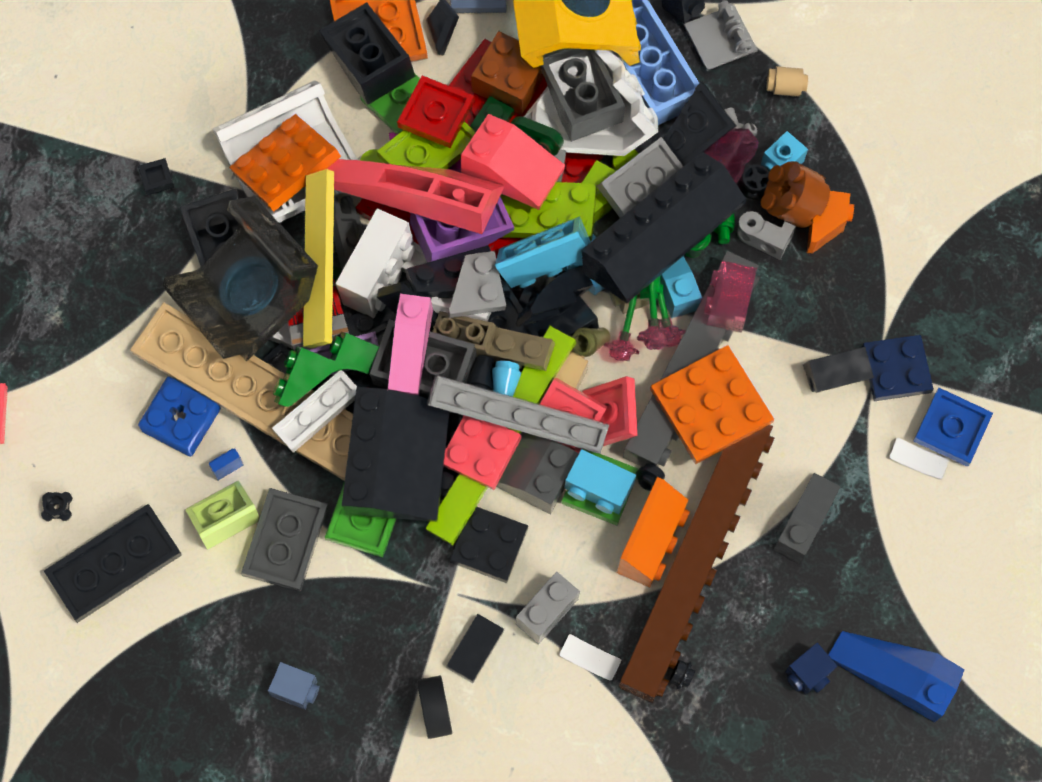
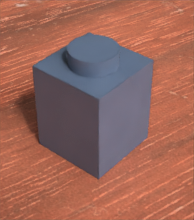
[268,662,320,710]

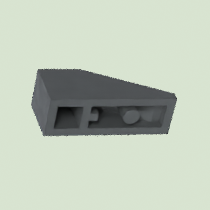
[773,473,841,564]

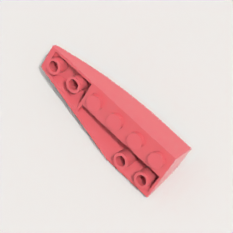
[327,159,504,234]

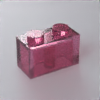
[703,261,757,333]

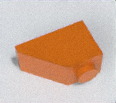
[807,191,854,254]

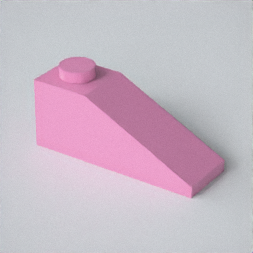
[388,294,433,395]

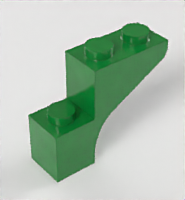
[273,332,379,407]

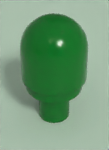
[714,214,735,244]

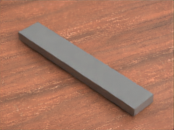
[427,375,609,454]

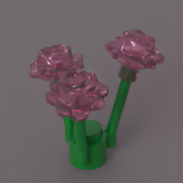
[604,276,685,362]

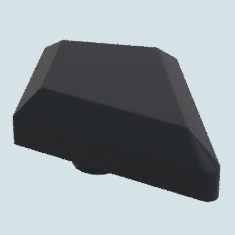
[426,0,459,55]

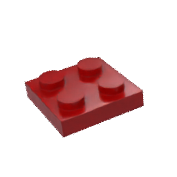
[397,75,475,148]

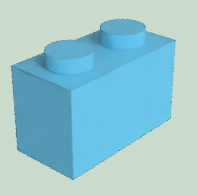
[565,449,636,514]

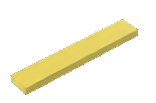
[303,169,334,349]

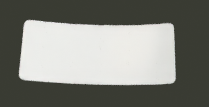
[890,438,949,479]
[560,634,621,681]

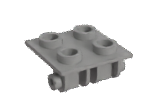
[684,1,758,71]

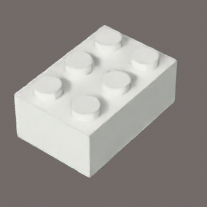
[336,208,415,318]

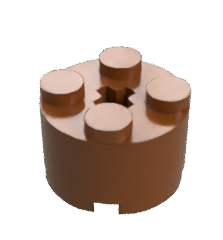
[761,161,830,228]

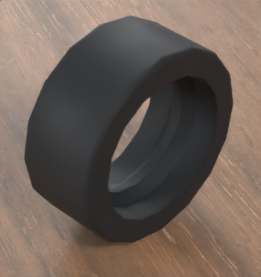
[417,675,452,739]

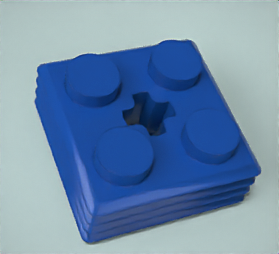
[138,377,221,457]

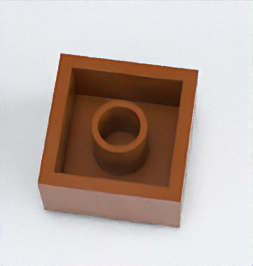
[471,31,544,116]

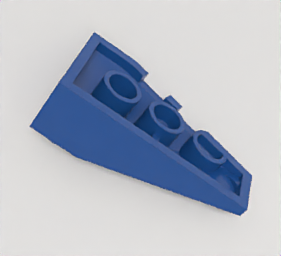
[828,631,965,723]

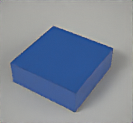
[209,448,244,481]

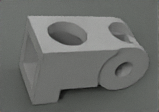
[737,211,795,260]

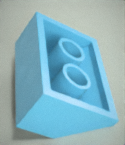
[495,216,591,288]

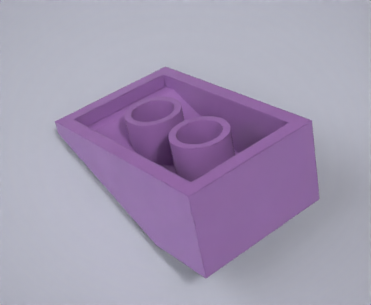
[410,197,514,262]

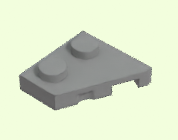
[448,251,506,318]

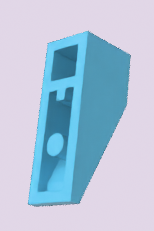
[660,256,702,319]

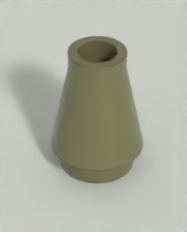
[572,327,611,357]

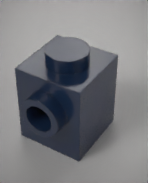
[785,643,838,695]

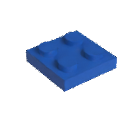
[913,388,993,467]

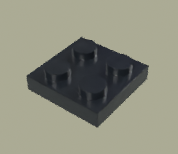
[450,507,528,583]

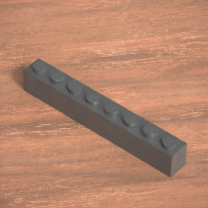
[623,251,760,467]

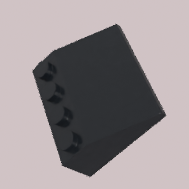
[342,387,450,522]

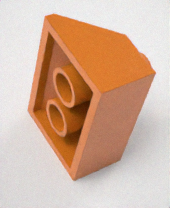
[617,477,690,588]

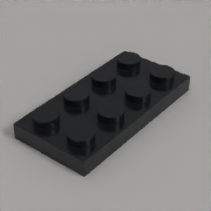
[44,504,182,623]

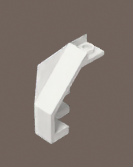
[524,50,658,156]

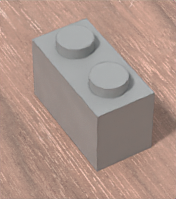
[516,571,580,644]

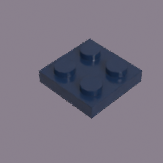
[862,335,934,402]

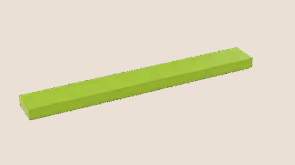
[426,326,576,545]

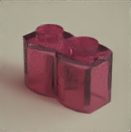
[706,128,759,183]

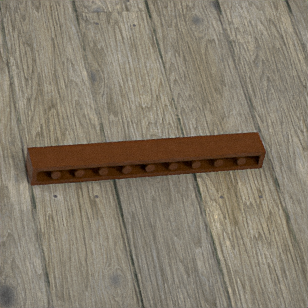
[619,425,775,703]

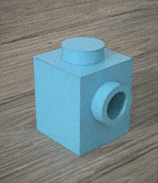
[761,131,808,172]

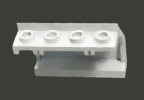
[213,80,359,230]

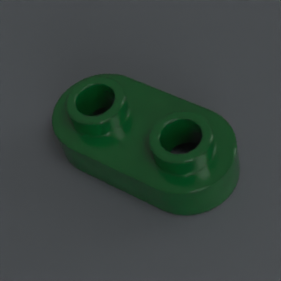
[511,116,564,156]

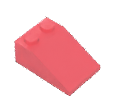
[461,114,565,210]

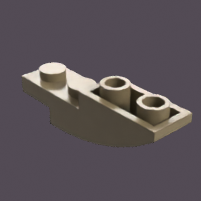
[433,311,555,371]

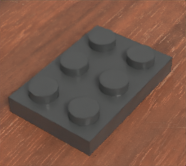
[241,488,328,592]

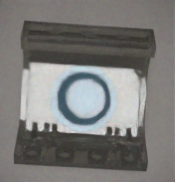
[162,196,318,361]

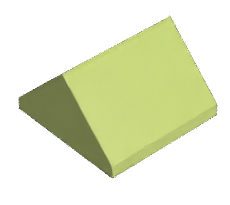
[185,480,260,550]

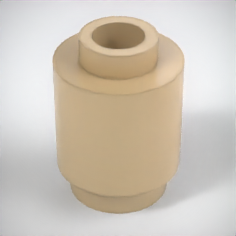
[766,66,808,97]

